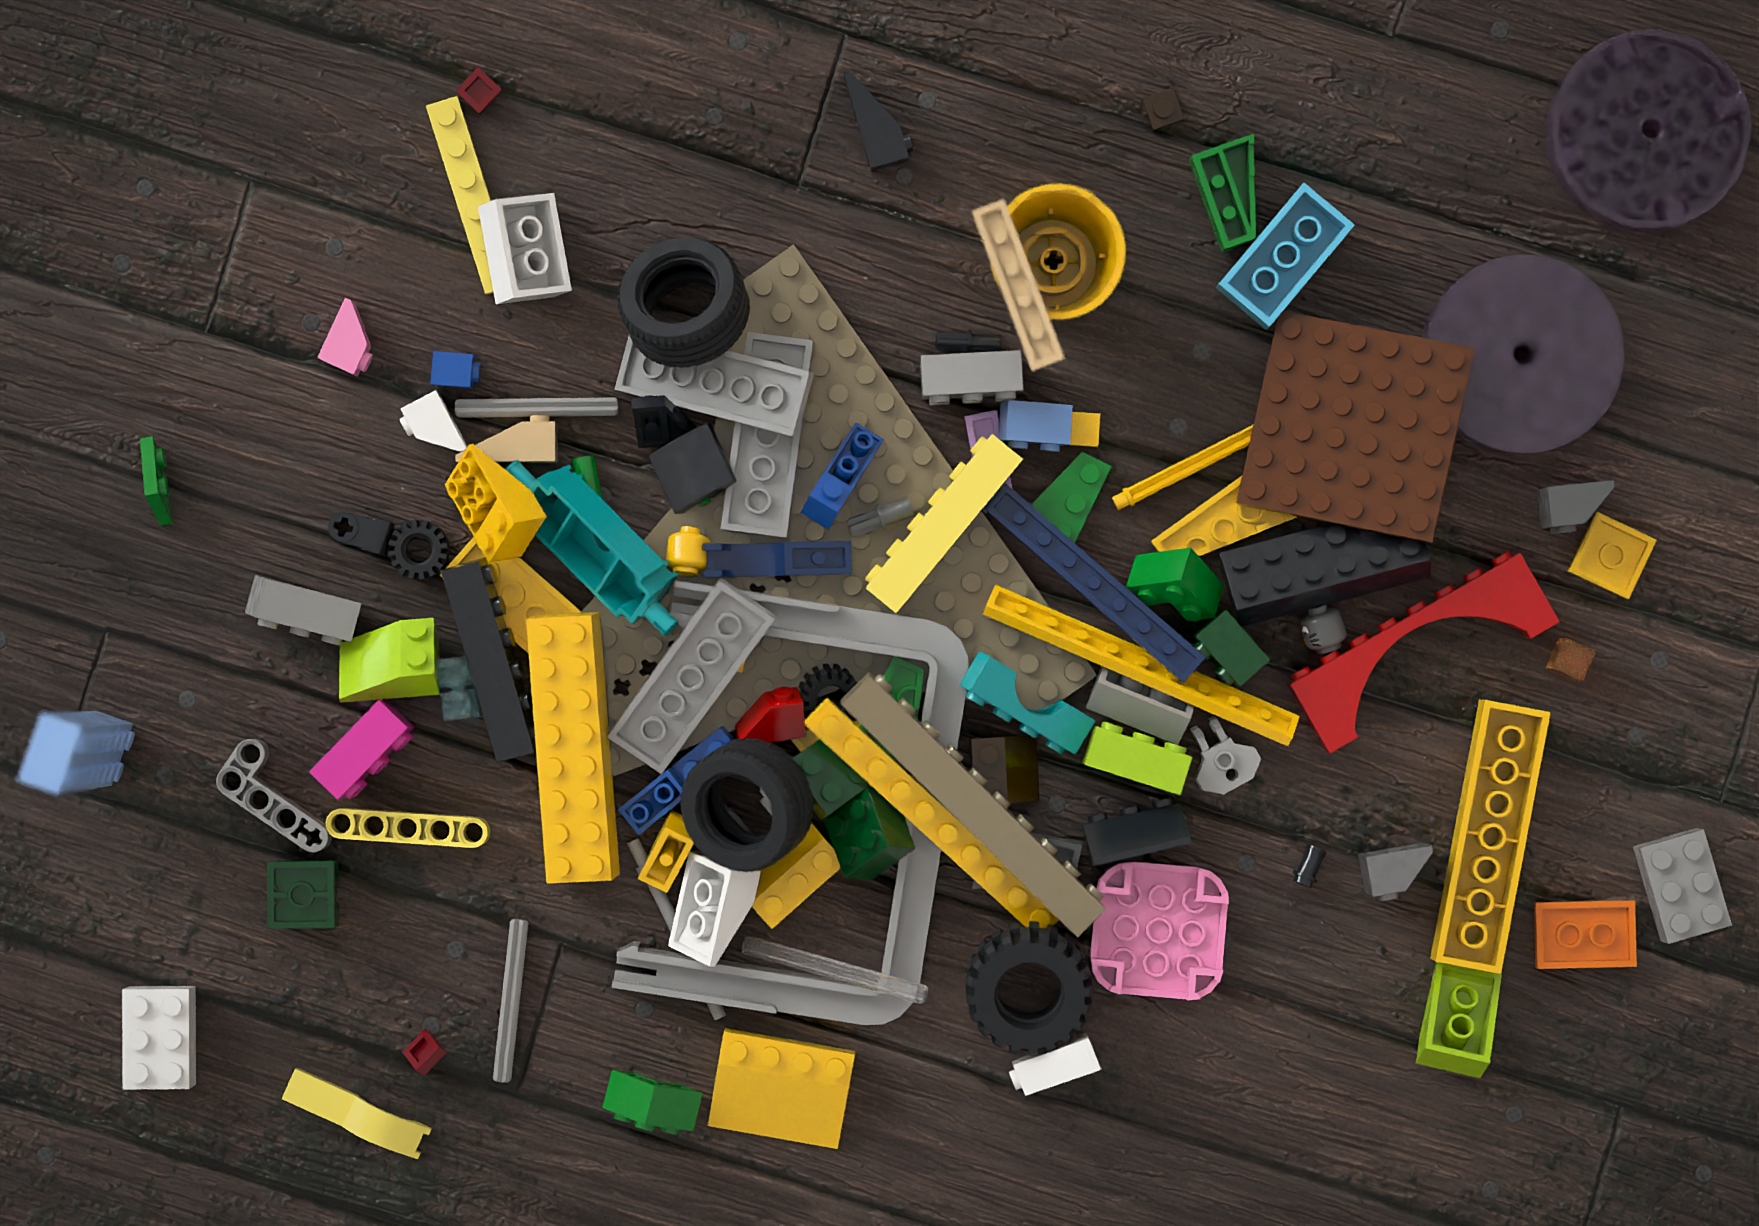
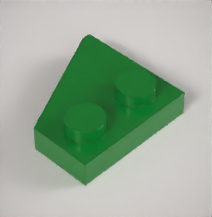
[140,436,173,526]

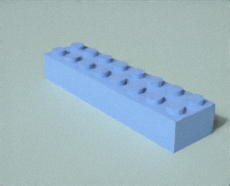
[18,711,135,794]

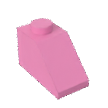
[317,298,373,377]

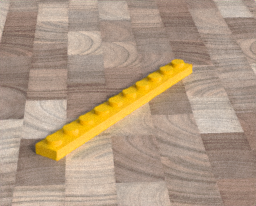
[983,584,1300,746]
[804,698,1059,929]

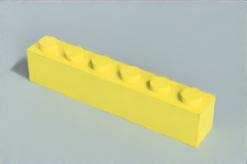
[865,434,1023,613]

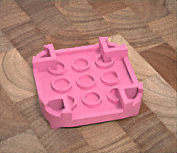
[1090,861,1229,1000]

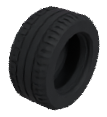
[617,238,750,368]
[680,738,814,872]

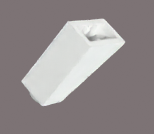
[1009,1032,1101,1096]

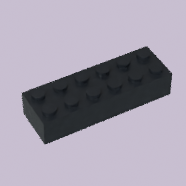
[1219,524,1431,627]

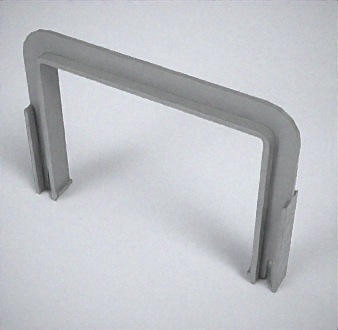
[612,579,969,1025]

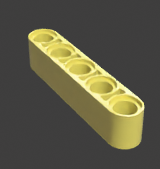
[325,808,491,848]

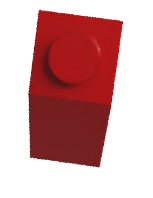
[735,686,806,743]

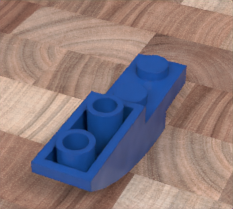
[618,725,734,835]

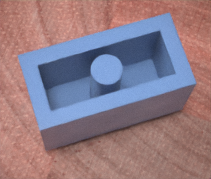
[998,400,1073,452]

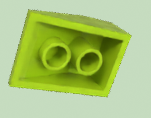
[339,618,440,703]
[1416,962,1502,1078]

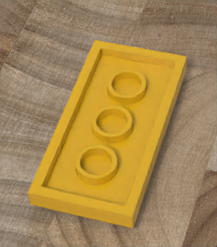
[440,537,582,654]

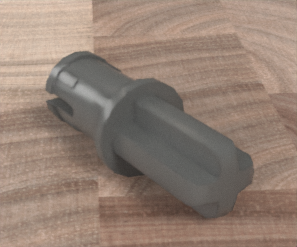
[847,497,914,537]

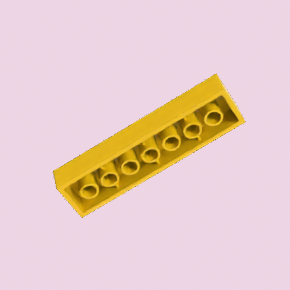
[526,612,620,883]
[1430,700,1550,974]

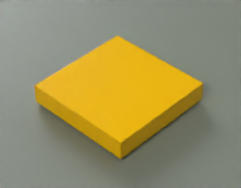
[1567,512,1657,600]

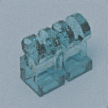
[437,655,480,722]

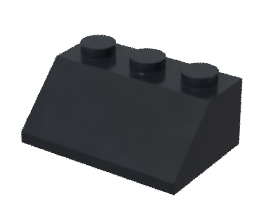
[1082,797,1192,866]

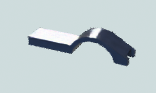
[702,541,852,577]

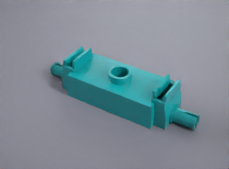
[506,460,679,637]

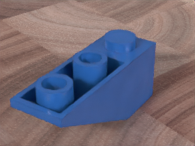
[800,423,884,530]

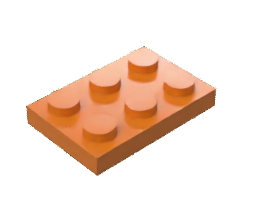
[1534,900,1637,969]

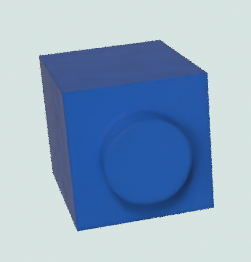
[430,351,481,390]

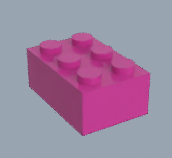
[309,699,415,800]

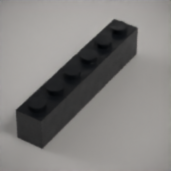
[441,557,536,762]

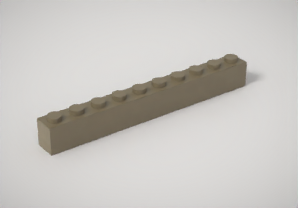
[841,672,1106,937]

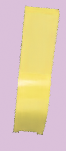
[282,1068,432,1159]

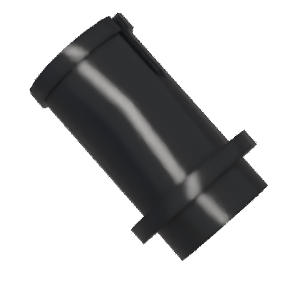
[1292,844,1327,888]

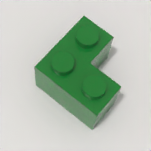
[1126,547,1224,621]
[602,1069,703,1135]

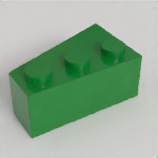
[1188,134,1256,253]

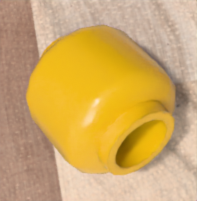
[666,526,710,577]

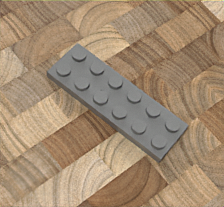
[721,332,813,538]
[614,335,814,438]
[607,578,776,774]

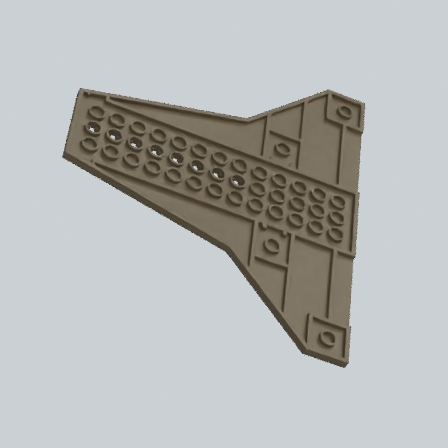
[582,244,1097,777]

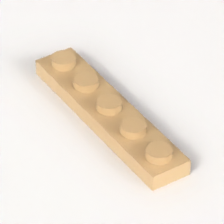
[972,199,1064,371]

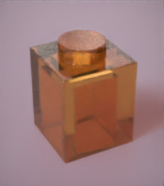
[1546,638,1596,681]

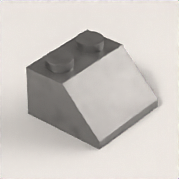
[1358,843,1433,901]

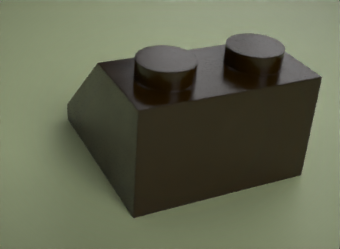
[970,735,1040,803]

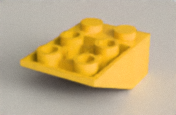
[445,444,547,563]

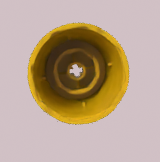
[990,184,1125,320]

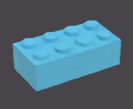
[1216,183,1354,330]

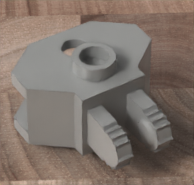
[1190,715,1261,794]

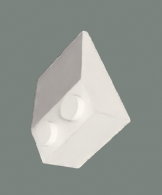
[668,851,761,967]

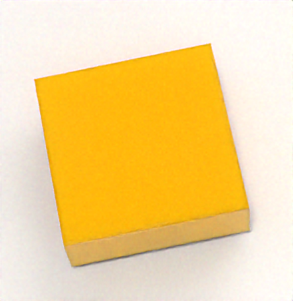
[1070,412,1100,447]

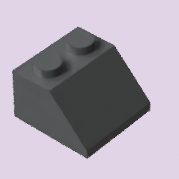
[1537,480,1615,535]

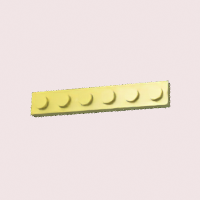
[426,96,494,295]

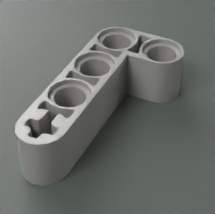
[216,739,332,852]

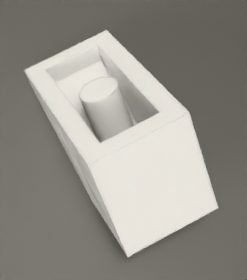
[400,390,468,452]

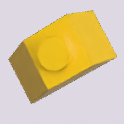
[638,809,694,893]

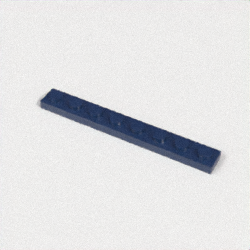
[984,484,1206,684]

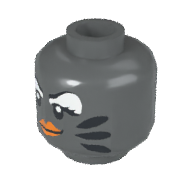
[1300,605,1347,654]

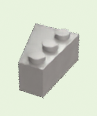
[245,575,361,645]

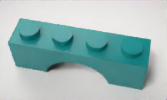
[959,651,1095,754]

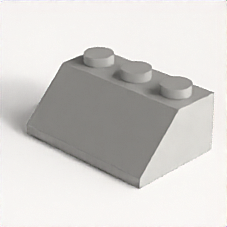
[1086,666,1195,745]

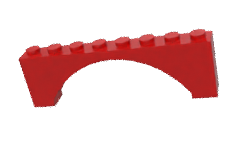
[1287,551,1560,753]

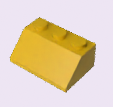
[752,823,841,929]

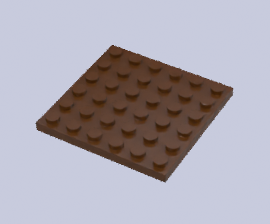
[1236,311,1476,544]

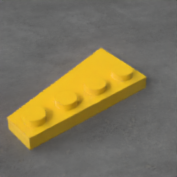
[1150,476,1297,556]

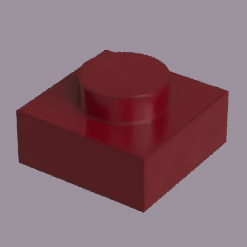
[455,67,503,115]
[402,1029,447,1076]

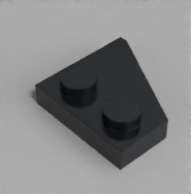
[631,395,698,448]

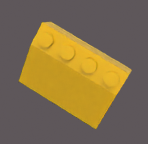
[708,1028,855,1149]

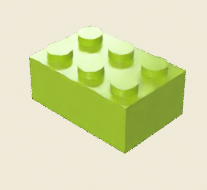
[1081,722,1192,795]

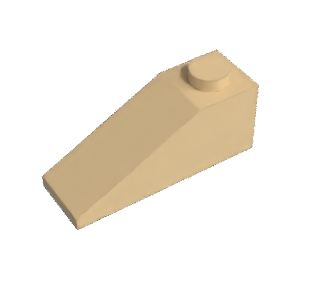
[456,415,558,463]

